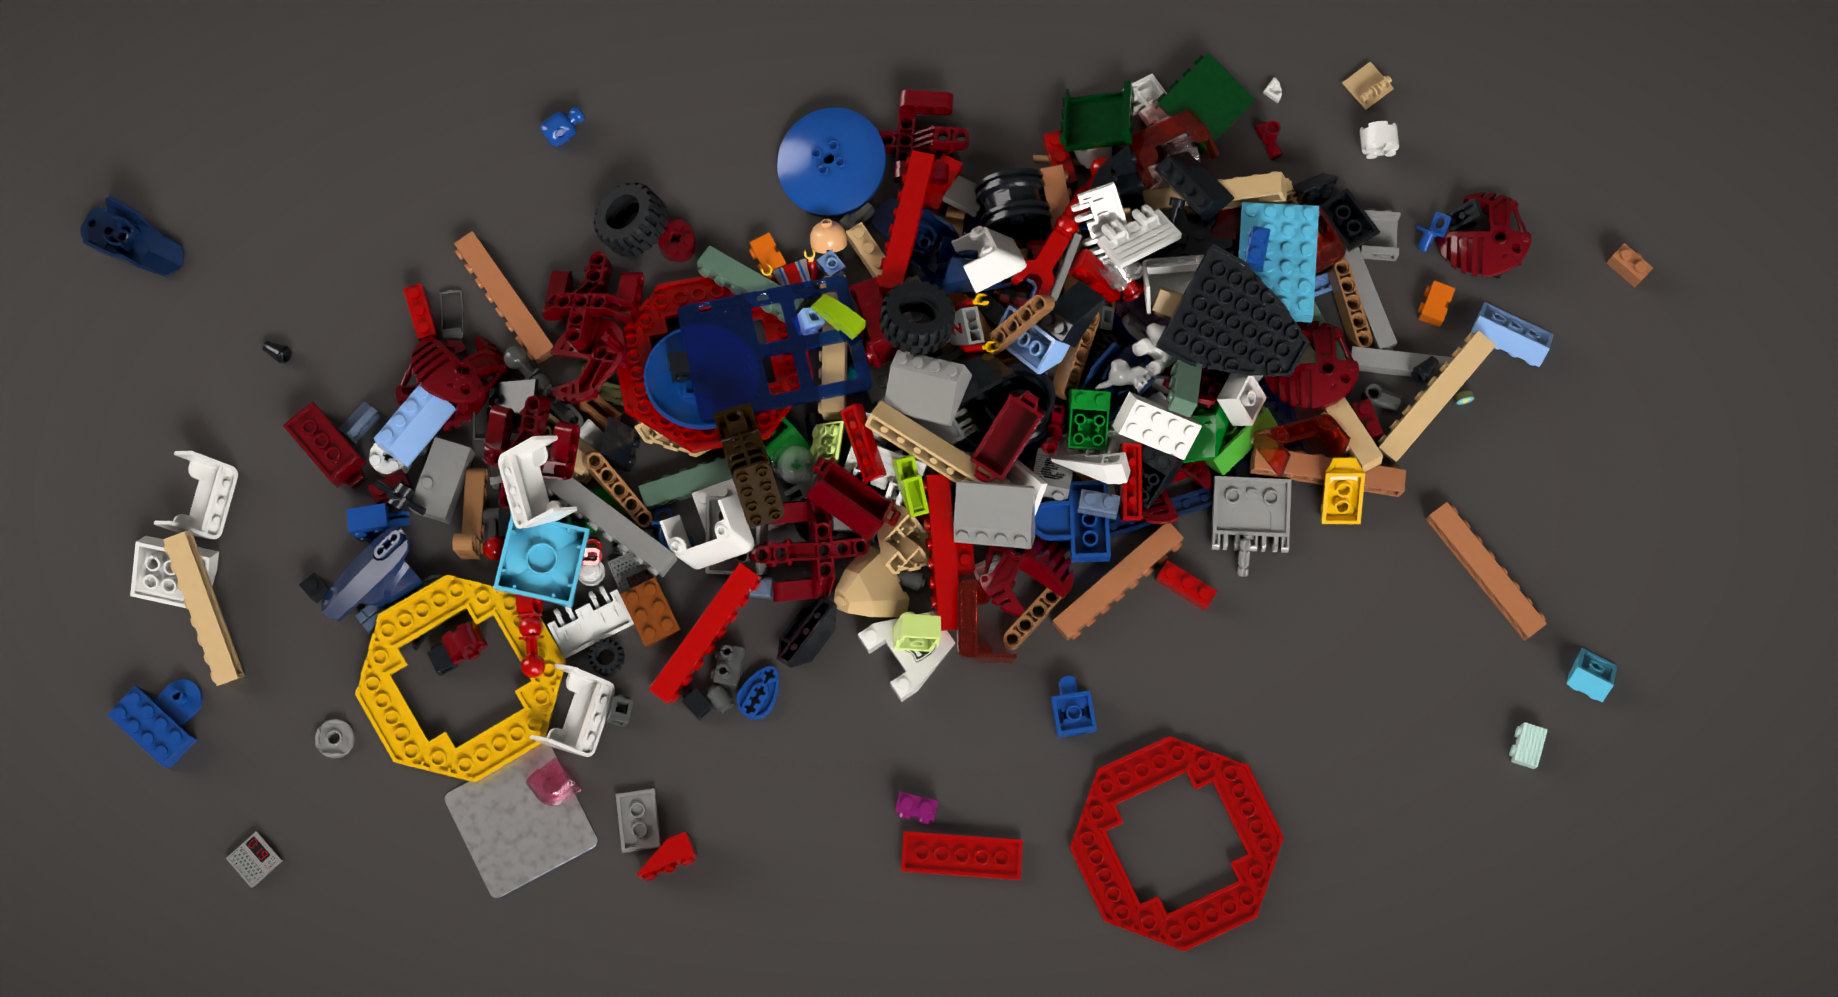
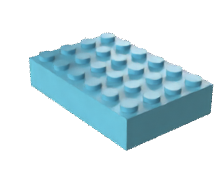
[1238,202,1319,322]

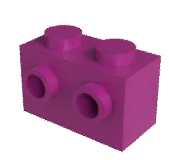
[895,792,938,824]

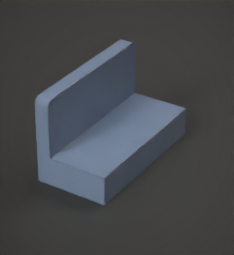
[339,402,381,444]

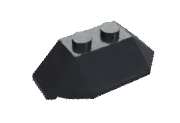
[776,596,837,668]

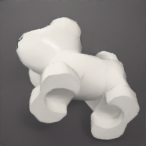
[1132,323,1173,377]

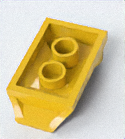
[1321,457,1365,524]

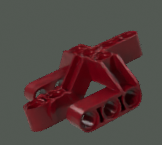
[878,90,969,185]
[542,251,644,351]
[482,395,580,509]
[749,500,870,602]

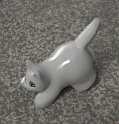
[1095,359,1152,393]

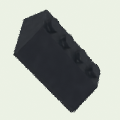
[1154,151,1234,224]

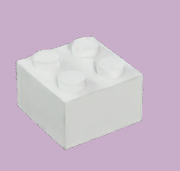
[1217,373,1267,426]

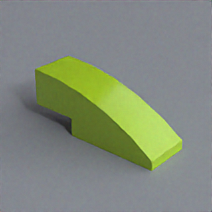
[811,294,866,340]
[891,455,929,518]

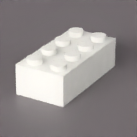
[1112,392,1202,460]

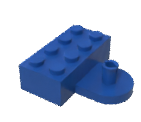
[1035,481,1111,563]
[107,679,203,769]

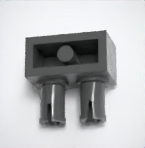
[711,644,746,689]

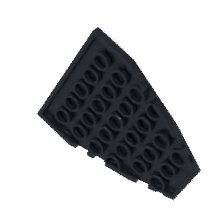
[1155,243,1310,376]

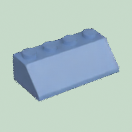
[1470,302,1554,367]
[996,305,1070,375]
[374,383,456,467]

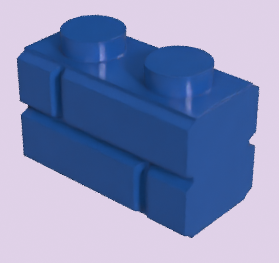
[1245,226,1271,272]

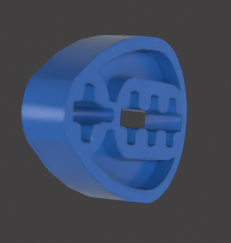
[736,666,779,720]

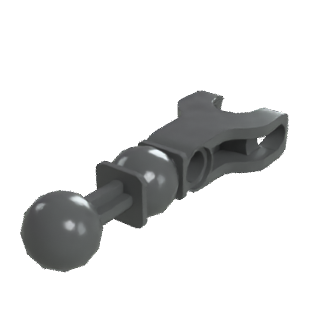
[503,346,585,428]

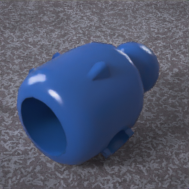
[540,106,586,147]

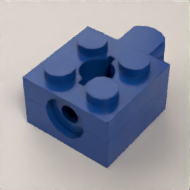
[346,503,410,542]
[1050,676,1097,739]

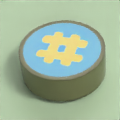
[1454,390,1475,405]

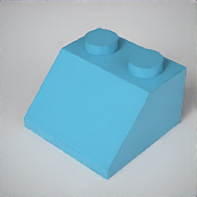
[1567,648,1618,702]

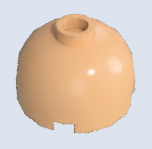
[810,219,847,254]

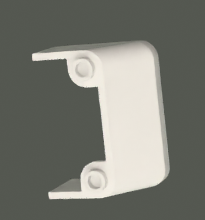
[952,226,1027,293]
[1142,255,1204,314]
[498,435,577,529]
[154,451,238,539]
[660,494,754,569]
[530,663,615,757]

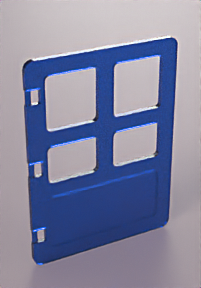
[677,275,872,423]

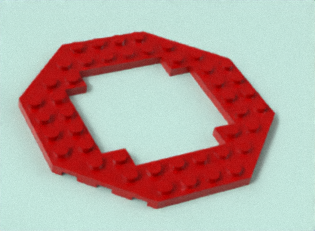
[617,276,814,453]
[1070,736,1284,952]

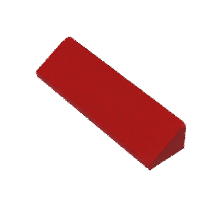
[840,403,887,483]
[1120,443,1142,521]

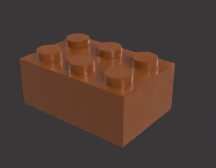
[620,577,681,648]

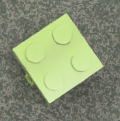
[893,612,941,652]

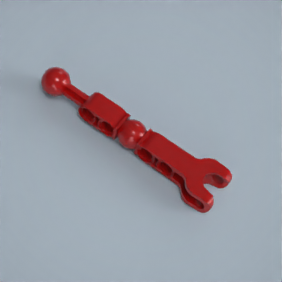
[1011,157,1109,296]

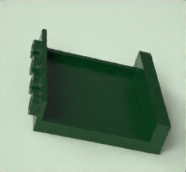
[1154,53,1255,154]
[1059,81,1135,152]

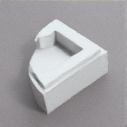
[1263,77,1282,103]

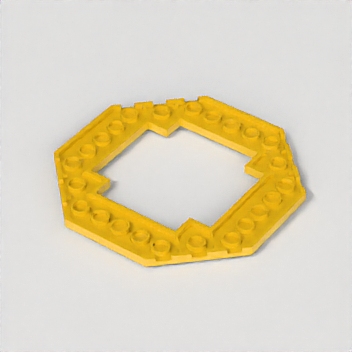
[355,575,566,783]

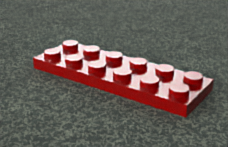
[901,831,1023,880]

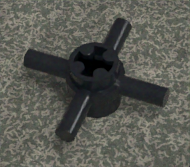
[374,480,427,515]

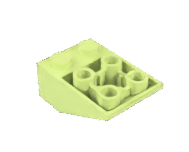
[809,421,844,465]

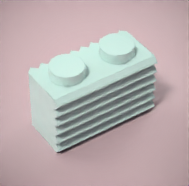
[1509,722,1547,769]

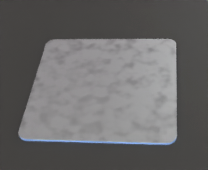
[445,743,598,898]

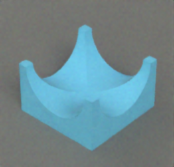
[493,514,590,608]

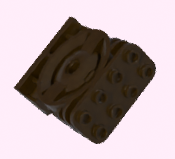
[713,402,785,527]

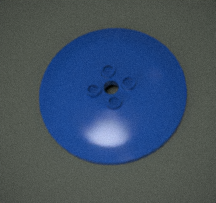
[777,107,886,217]
[644,325,760,430]

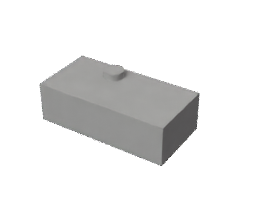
[409,437,475,524]

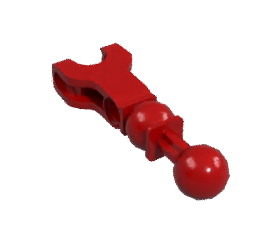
[482,536,603,565]
[515,594,545,678]

